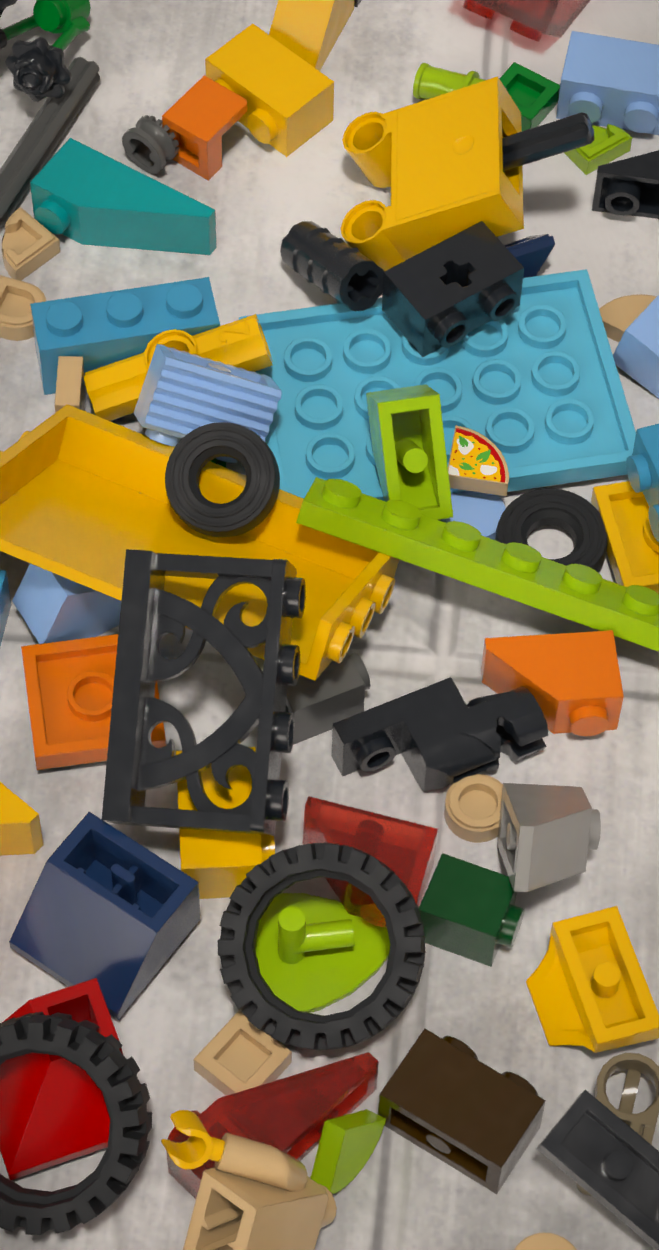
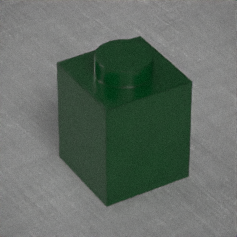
[419,853,525,967]

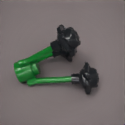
[0,0,91,102]

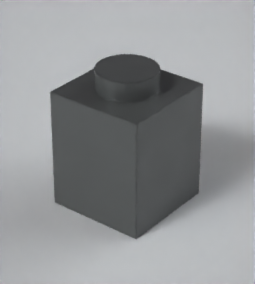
[285,652,371,745]

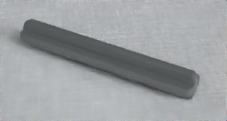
[0,57,100,229]

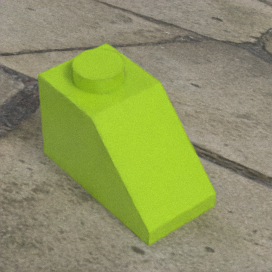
[366,384,453,520]

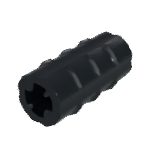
[280,221,384,311]

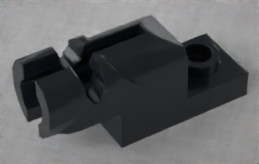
[331,677,548,791]

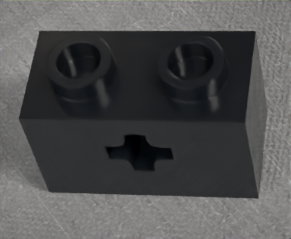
[382,221,524,357]

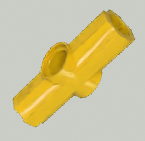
[83,314,273,421]

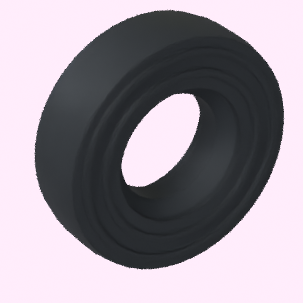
[165,422,280,537]
[495,488,608,573]

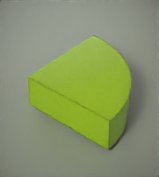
[564,124,632,175]
[311,1109,386,1195]

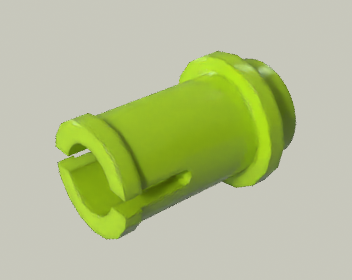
[413,63,485,99]

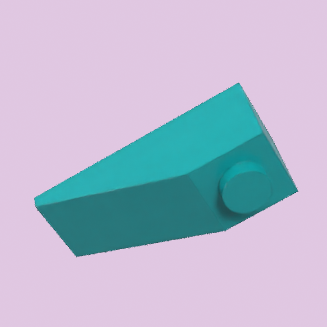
[30,138,216,255]

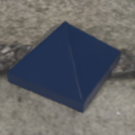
[504,234,555,278]

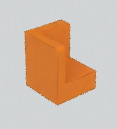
[162,75,247,181]

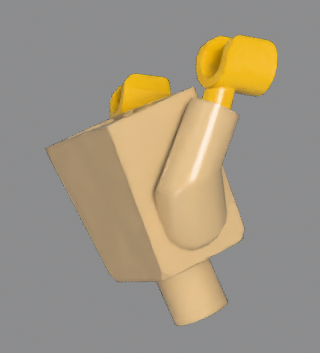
[161,1110,337,1250]

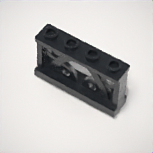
[101,549,306,836]

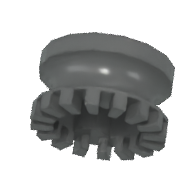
[122,115,179,174]

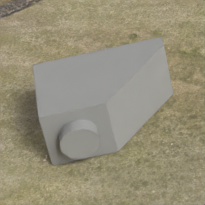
[497,783,601,892]

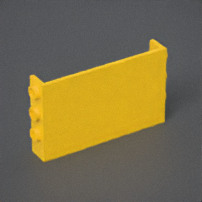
[0,404,399,681]

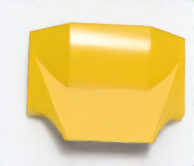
[526,906,659,1053]

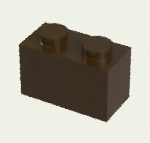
[378,1028,546,1194]

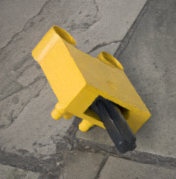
[341,76,595,271]

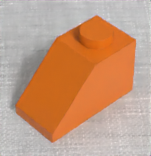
[481,630,624,736]

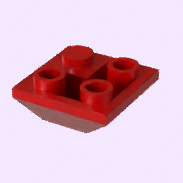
[0,978,123,1180]

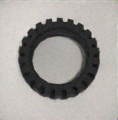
[218,843,426,1050]
[0,1012,152,1235]

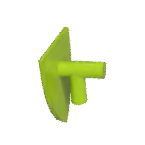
[255,893,390,1013]

